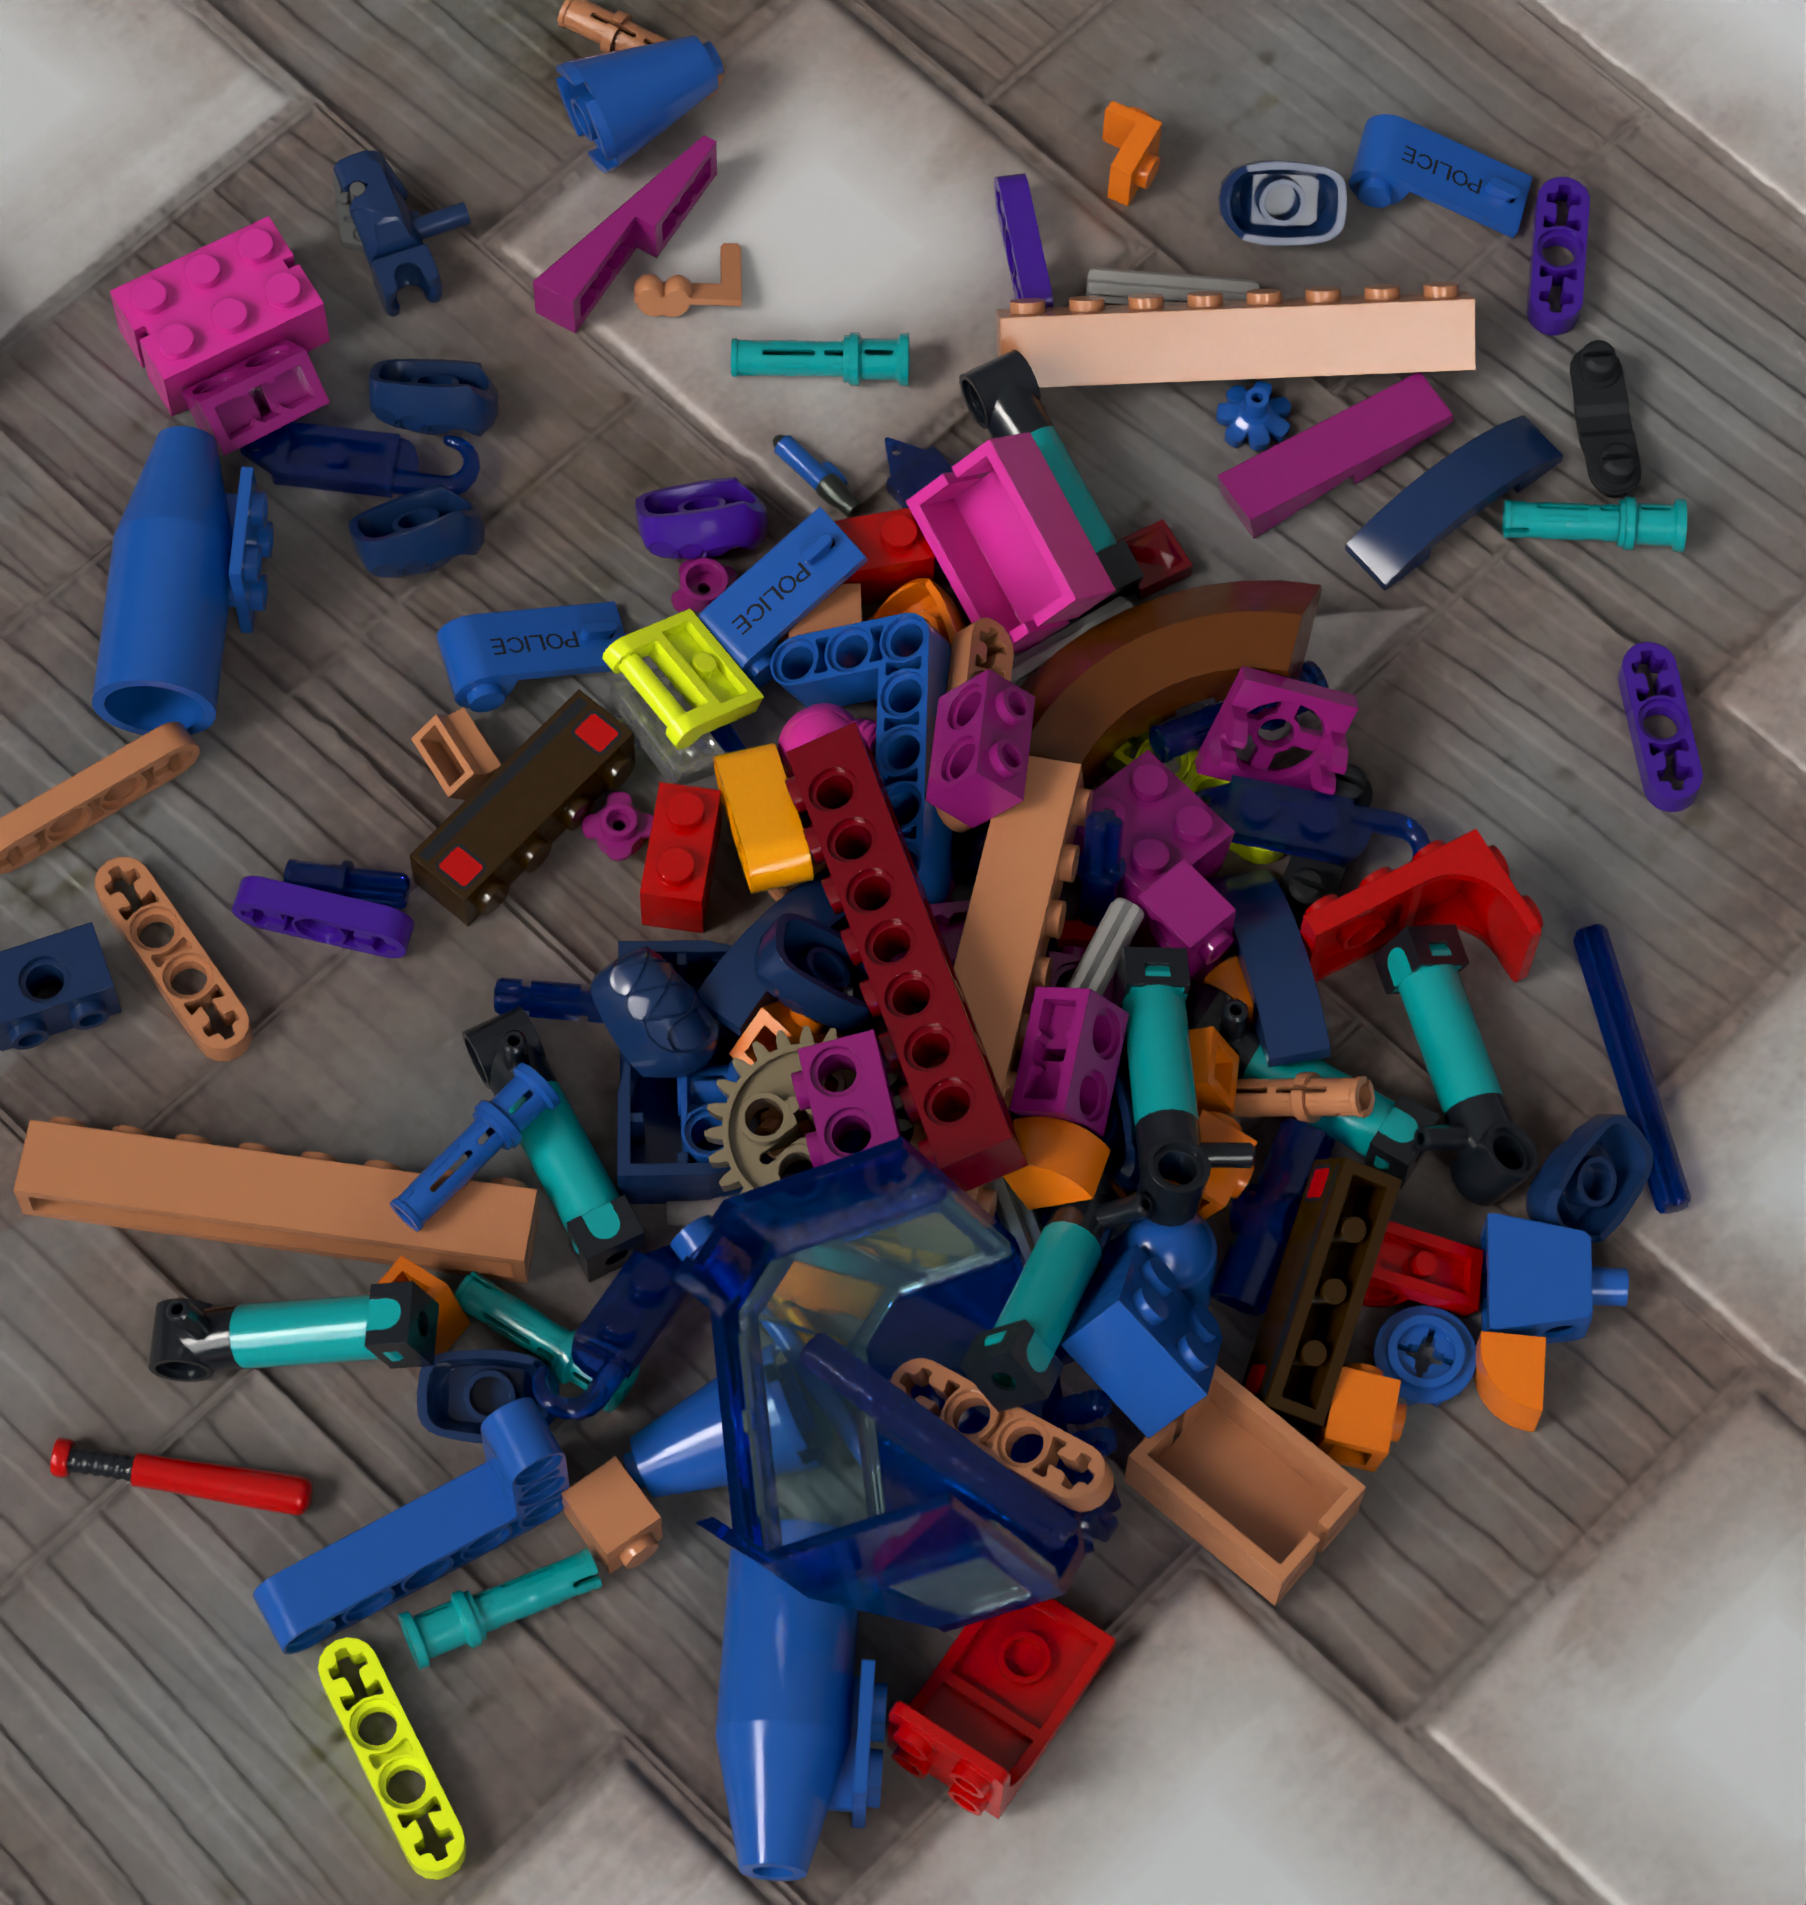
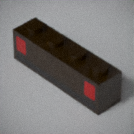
[409,689,635,926]
[1242,1157,1402,1427]

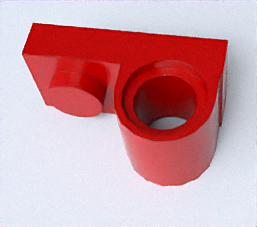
[1362,1220,1483,1317]

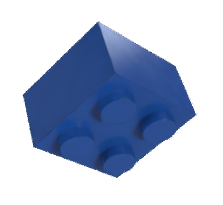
[1060,1243,1223,1439]

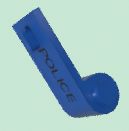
[1348,114,1533,238]
[697,507,868,688]
[436,601,625,713]

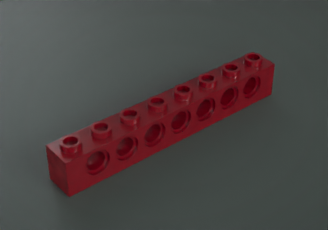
[785,722,1029,1196]

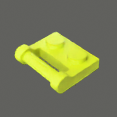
[602,609,764,750]

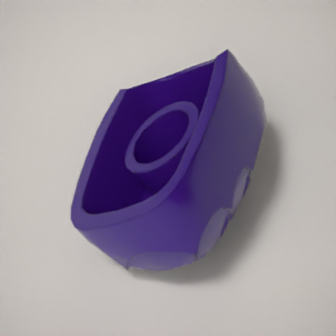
[635,477,769,560]

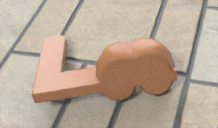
[634,243,742,317]

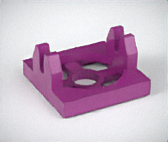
[1195,666,1359,802]

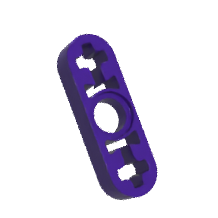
[994,173,1054,307]
[1526,177,1590,336]
[1618,642,1703,812]
[232,876,415,958]

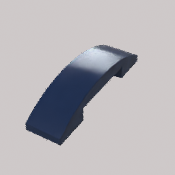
[1345,415,1563,591]
[697,857,888,1037]
[1207,869,1331,1067]

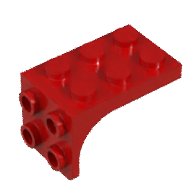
[1300,829,1543,983]
[887,1568,1116,1820]

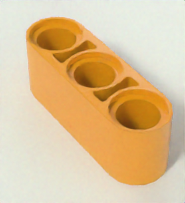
[713,743,814,894]

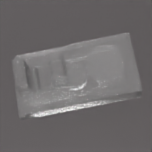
[610,667,725,785]

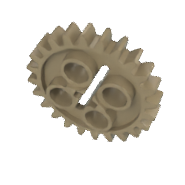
[704,1026,915,1238]

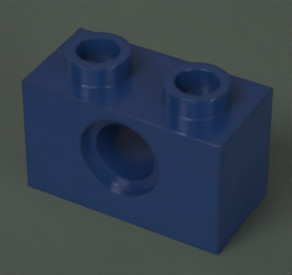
[0,922,122,1052]

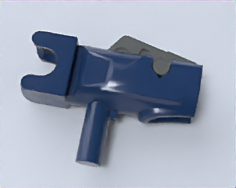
[333,150,471,317]

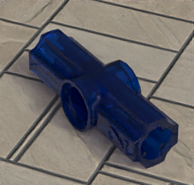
[1210,1118,1336,1317]

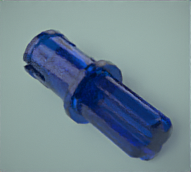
[1077,808,1126,927]
[283,859,411,909]

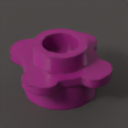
[671,558,737,613]
[582,792,653,861]

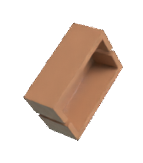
[1124,1365,1366,1606]

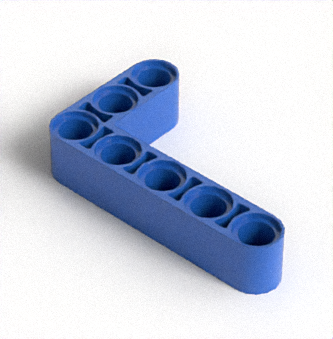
[770,613,952,904]
[253,1397,570,1654]

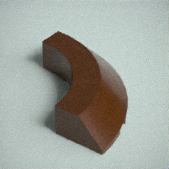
[990,580,1322,820]

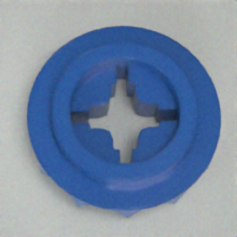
[1373,1306,1476,1407]

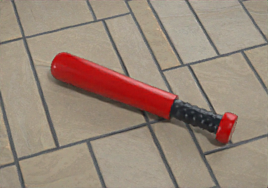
[50,1437,313,1515]

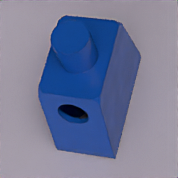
[1480,1213,1629,1344]

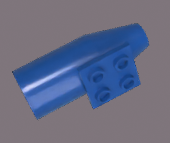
[92,426,274,735]
[715,1524,888,1881]

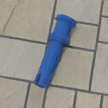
[389,1062,561,1232]

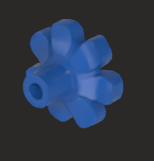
[1216,381,1291,451]

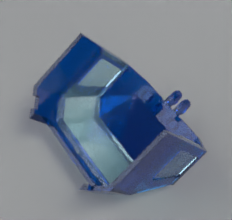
[671,1137,1118,1633]

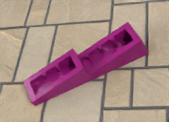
[533,135,717,333]
[1217,372,1454,539]

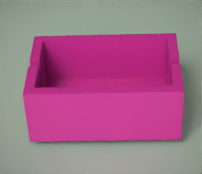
[110,216,330,417]
[906,432,1116,654]

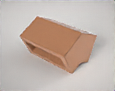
[411,707,501,800]

